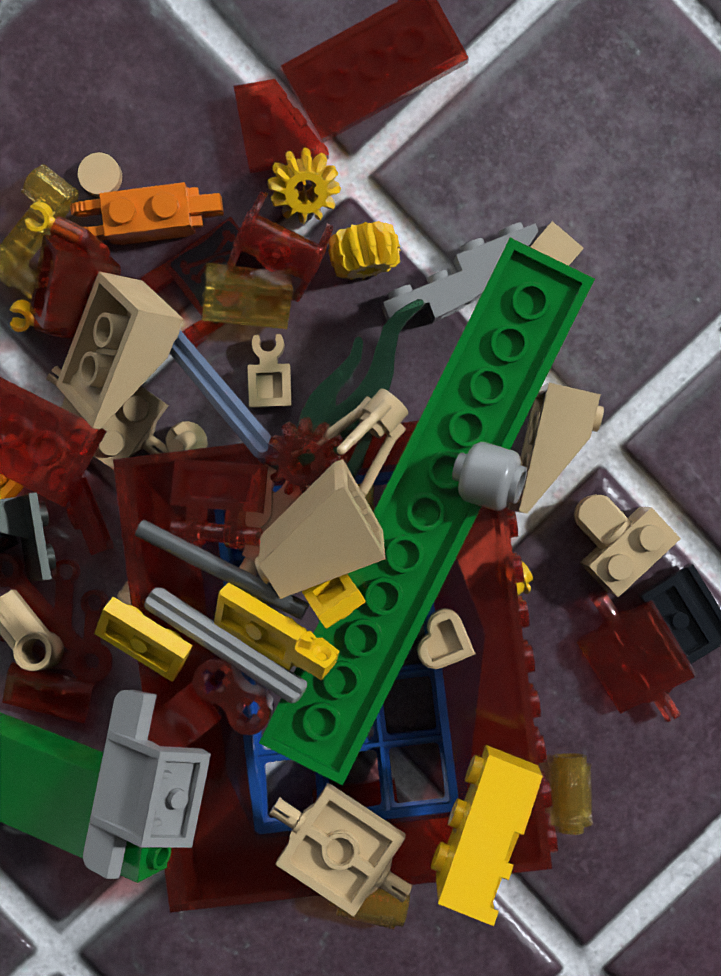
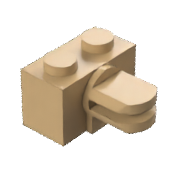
[574,494,681,597]

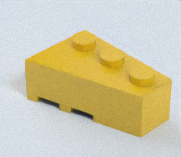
[431,745,543,926]

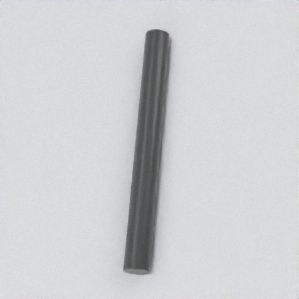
[135,520,309,620]

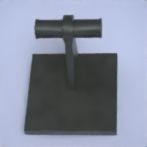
[0,492,56,581]

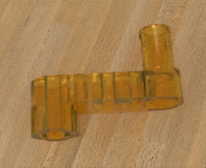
[0,164,79,301]

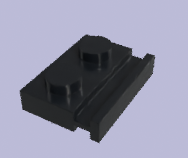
[637,563,721,668]

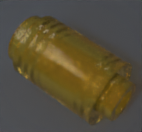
[549,753,593,835]
[329,887,410,930]

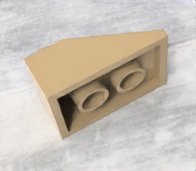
[56,271,183,429]
[508,382,604,514]

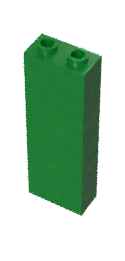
[0,712,171,883]

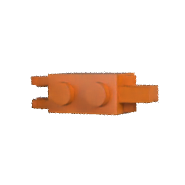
[70,182,224,245]

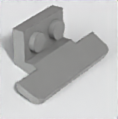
[83,690,211,879]

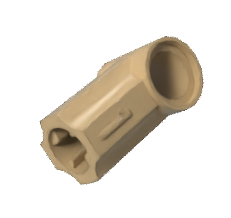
[0,590,64,671]

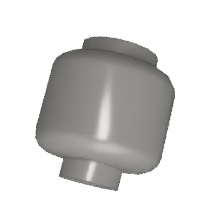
[452,442,527,511]

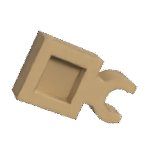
[247,334,292,408]

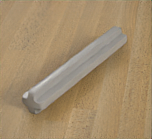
[144,588,307,703]

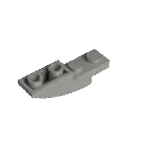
[382,222,538,323]

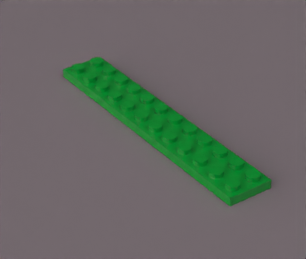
[259,237,595,785]

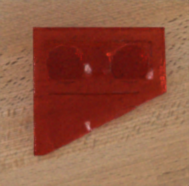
[233,79,329,173]

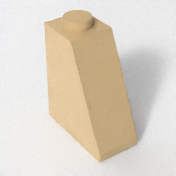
[255,459,385,599]

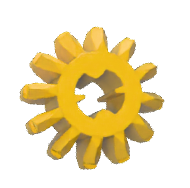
[268,148,341,224]
[328,221,400,280]

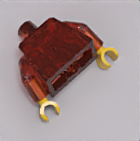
[9,202,135,339]

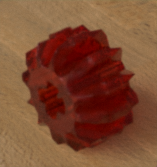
[265,417,348,495]

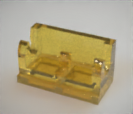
[202,263,293,329]

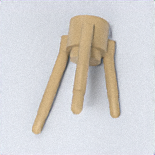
[304,388,408,497]

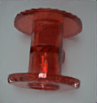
[226,191,333,302]

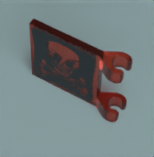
[141,216,281,348]

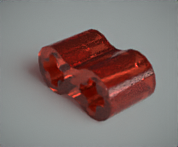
[192,655,275,735]
[148,681,222,748]

